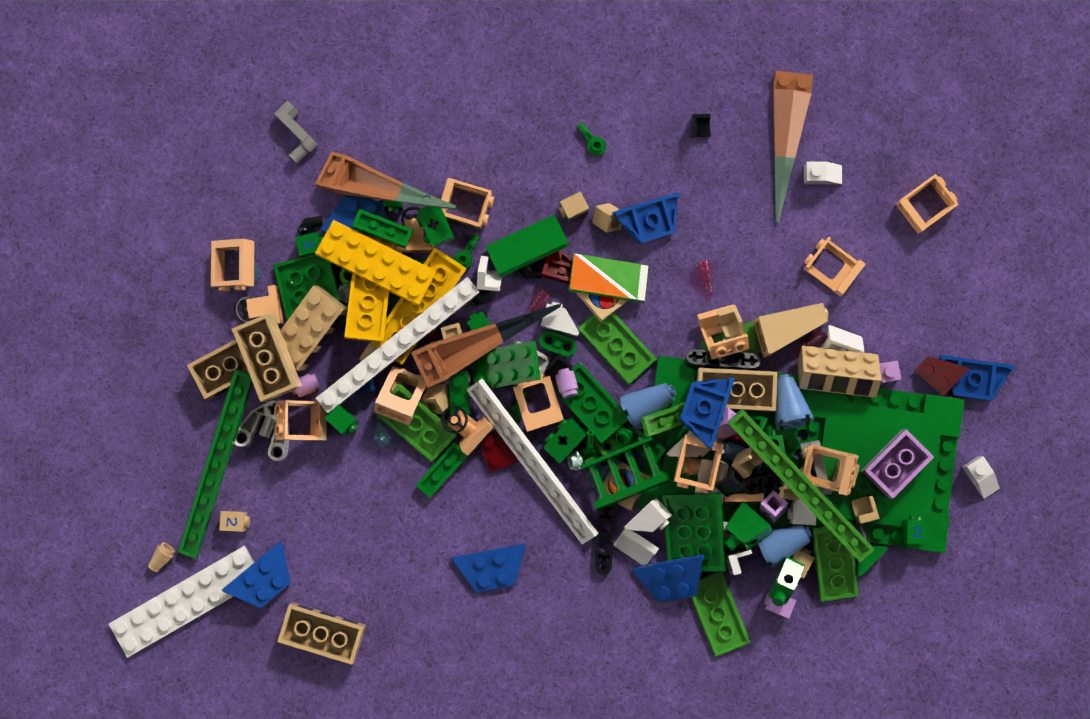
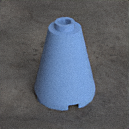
[775,374,814,430]
[620,383,676,430]
[758,524,813,569]

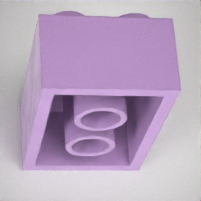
[861,429,934,499]

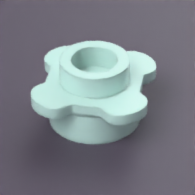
[567,451,583,471]

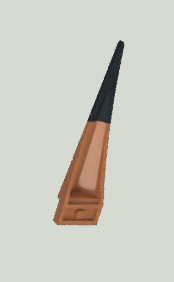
[411,304,561,388]

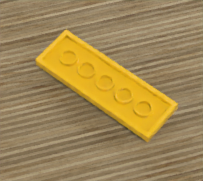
[315,220,437,306]
[344,231,395,343]
[371,248,467,365]

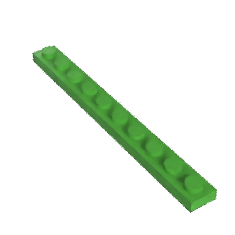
[728,409,875,562]

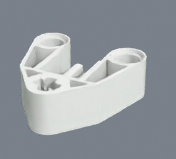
[234,400,290,461]

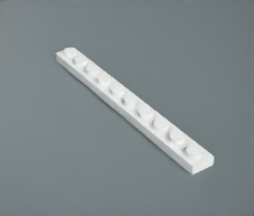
[316,277,480,413]
[466,379,598,544]

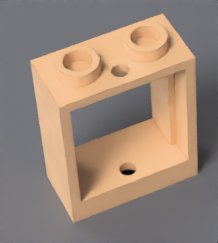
[895,174,959,234]
[441,178,495,230]
[211,239,254,292]
[274,400,327,441]
[673,435,724,493]

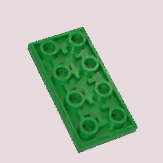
[485,215,570,278]

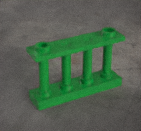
[580,435,672,510]

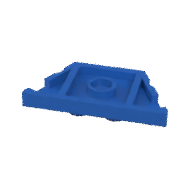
[612,192,680,244]
[321,196,388,233]
[939,355,1015,401]
[679,377,735,450]
[221,541,291,608]
[452,544,526,592]
[632,554,704,602]

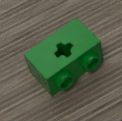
[416,206,455,248]
[325,404,359,435]
[543,417,587,464]

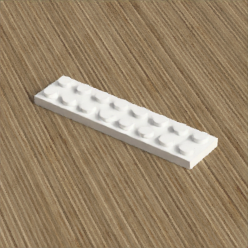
[109,546,254,658]

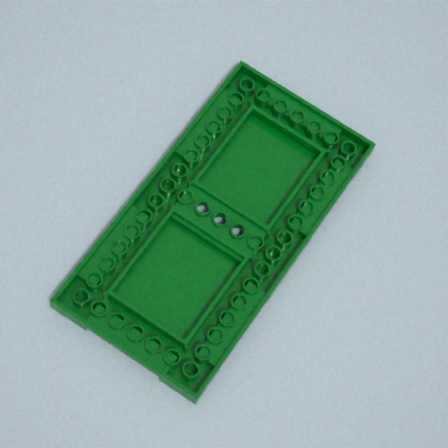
[637,356,964,553]

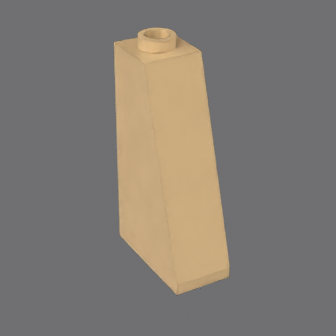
[753,303,829,358]

